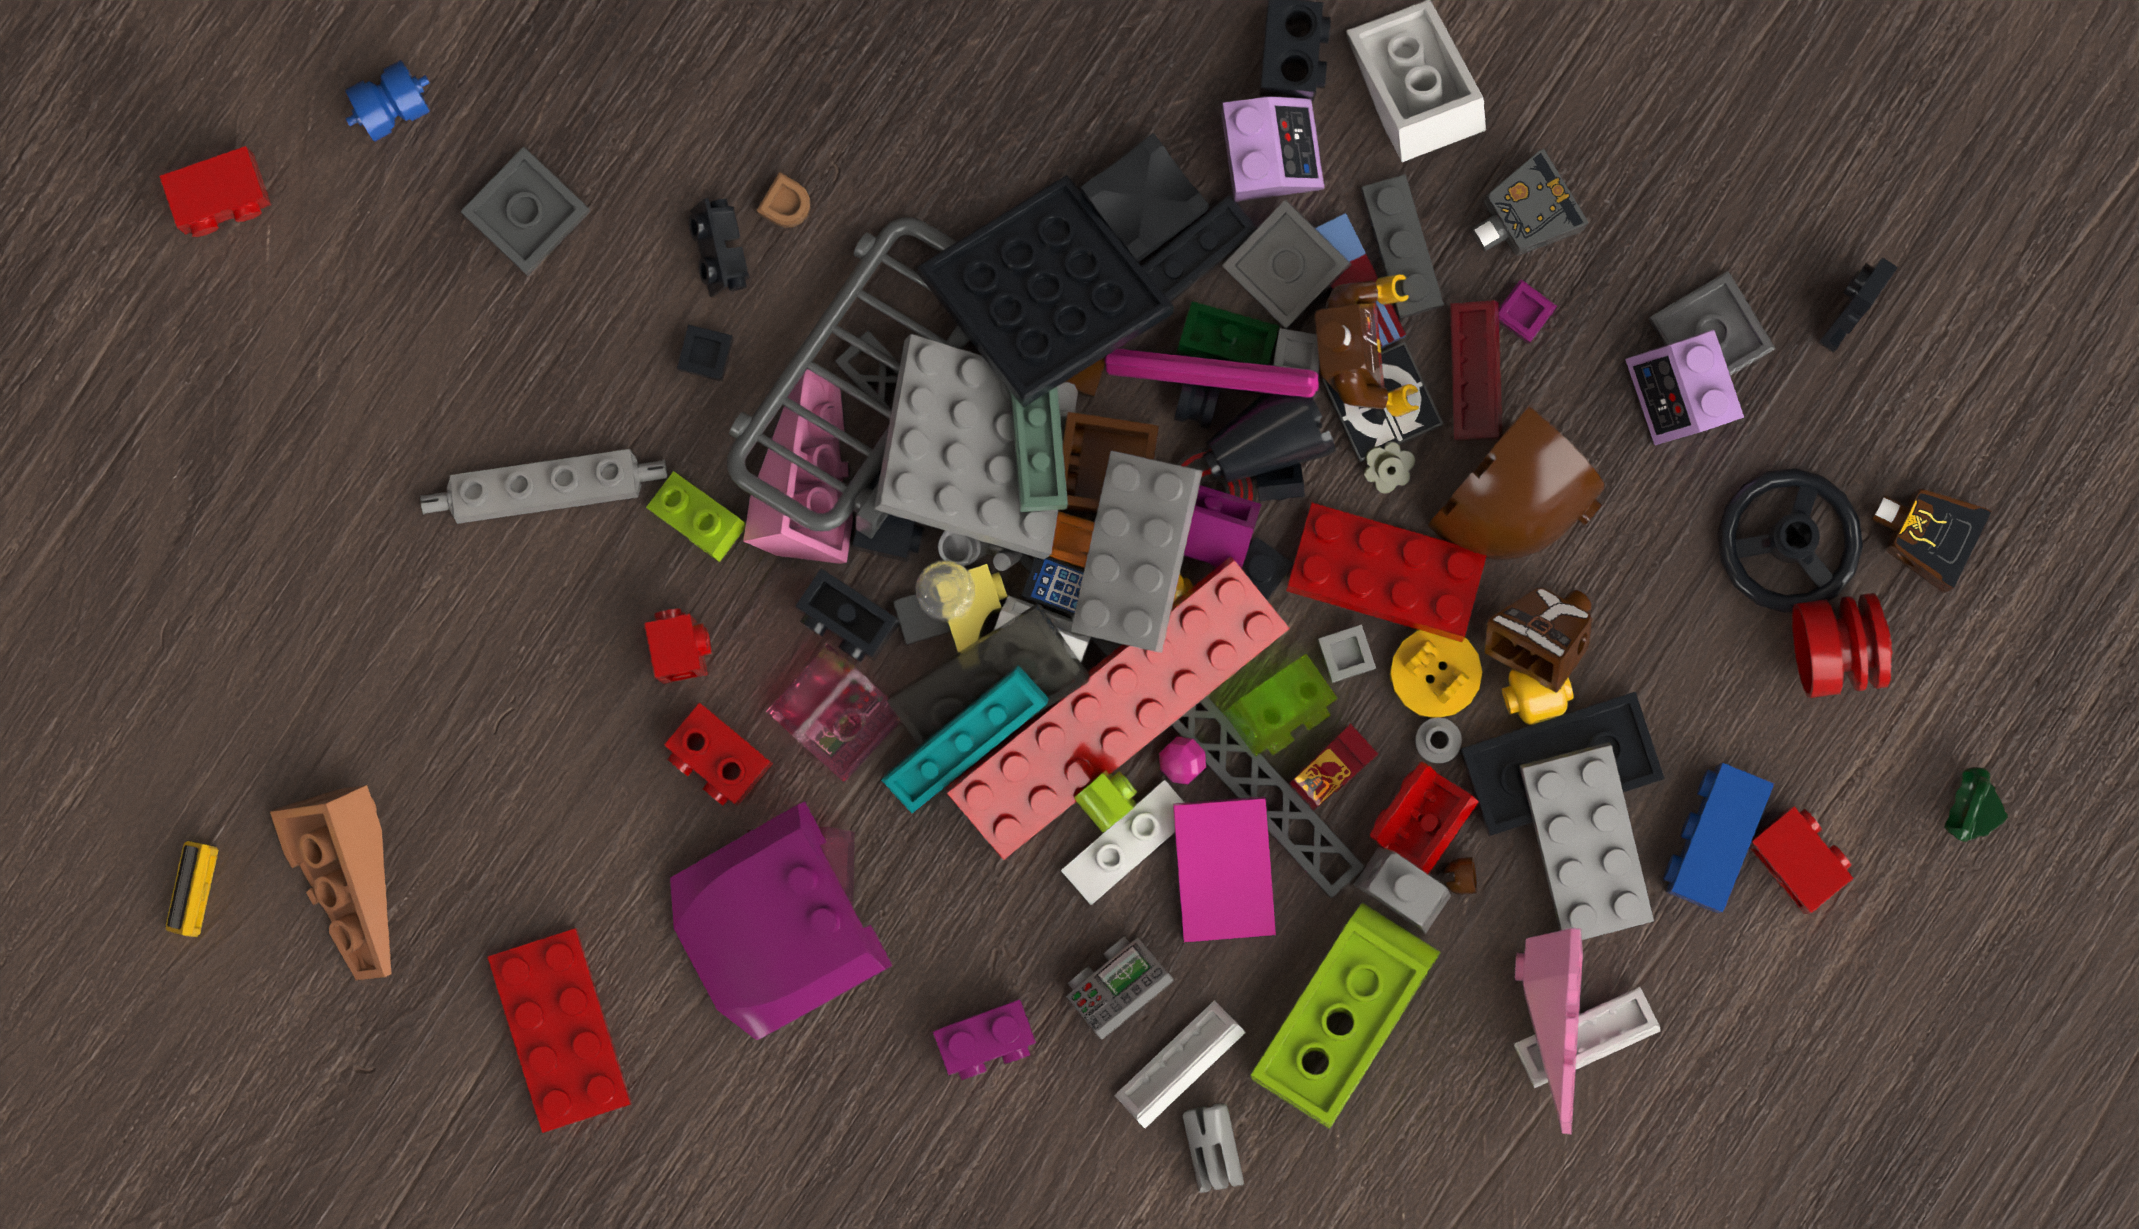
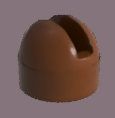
[1443,857,1477,895]

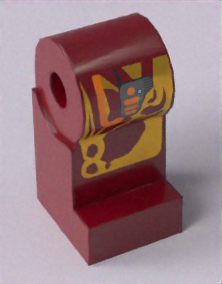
[1289,723,1378,811]

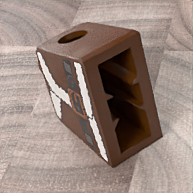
[1485,588,1592,693]

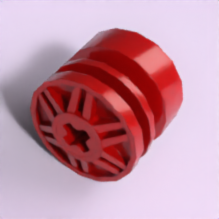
[1792,593,1892,698]

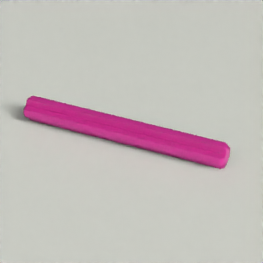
[1105,349,1319,398]

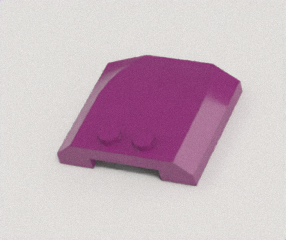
[670,802,893,1040]

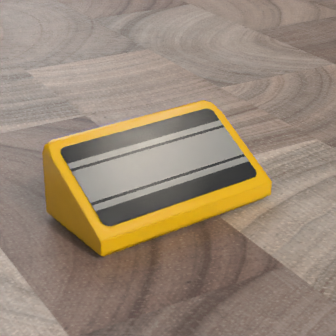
[166,841,218,937]

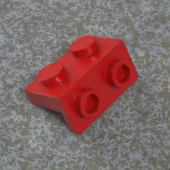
[1370,761,1479,874]

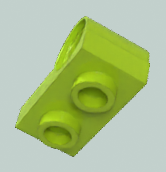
[646,471,746,562]
[1074,771,1137,833]

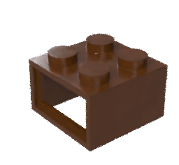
[1063,412,1159,515]

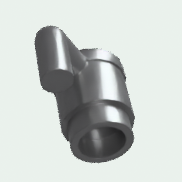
[938,530,1022,571]

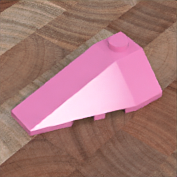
[743,369,853,564]
[1515,928,1583,1134]

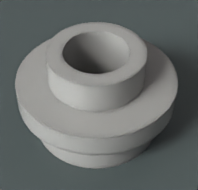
[1415,717,1462,764]

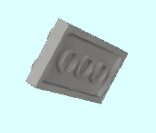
[1071,451,1202,653]
[1520,742,1654,940]

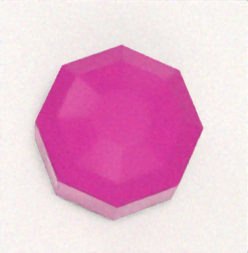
[1159,737,1206,785]

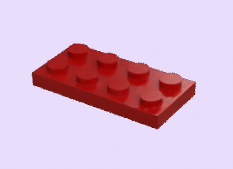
[1286,502,1487,642]
[488,928,632,1133]

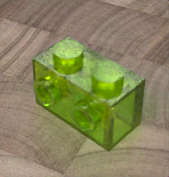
[1224,654,1338,757]

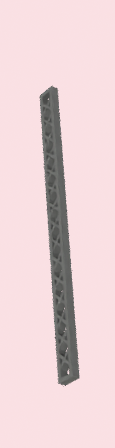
[835,330,1365,899]

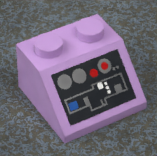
[1221,97,1324,202]
[1625,329,1744,445]

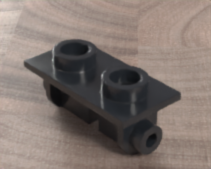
[689,198,749,297]

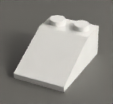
[1346,0,1486,162]

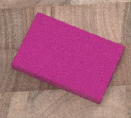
[1173,796,1276,942]

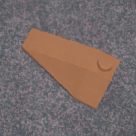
[270,785,391,980]

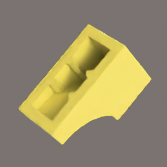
[935,564,1008,671]

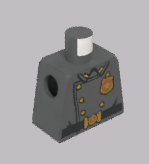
[1471,149,1589,256]

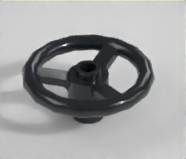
[1717,468,1863,613]

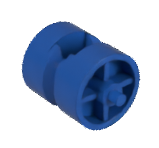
[345,60,430,142]

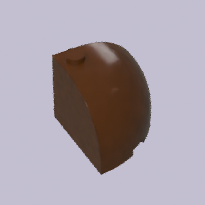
[1427,406,1605,560]

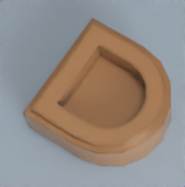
[756,172,811,228]

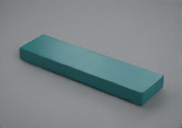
[881,665,1049,814]

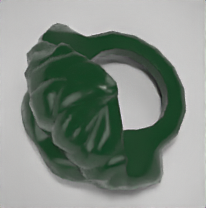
[1944,767,2008,842]

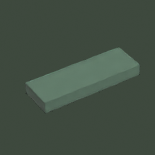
[1010,387,1068,512]

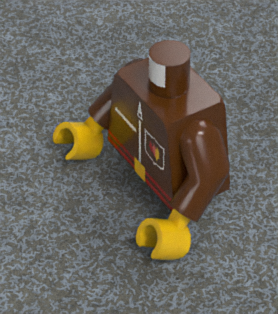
[1315,274,1419,417]

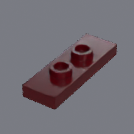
[1450,300,1502,441]

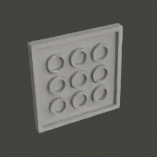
[874,334,1078,559]

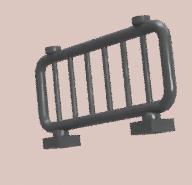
[727,217,969,539]

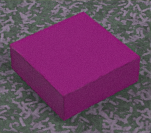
[1499,280,1557,344]

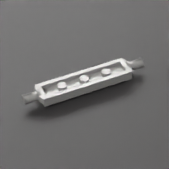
[420,449,668,524]

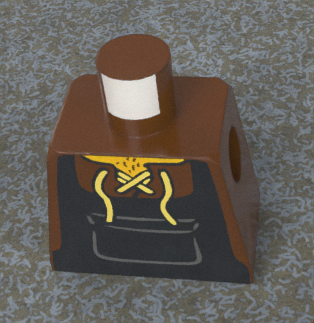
[1871,489,1992,593]

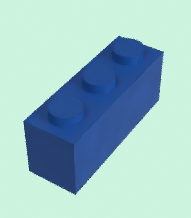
[1663,763,1774,913]

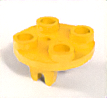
[1390,630,1482,718]

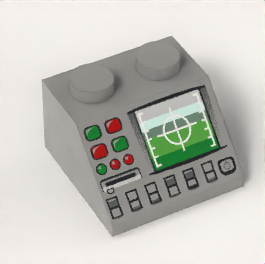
[1066,937,1174,1040]

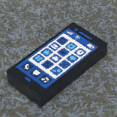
[1021,557,1084,617]

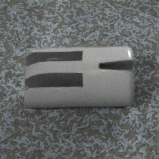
[1183,1103,1244,1193]

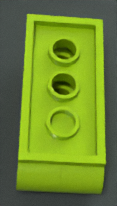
[1251,903,1441,1129]

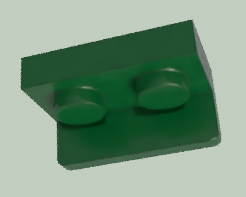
[1176,301,1280,393]

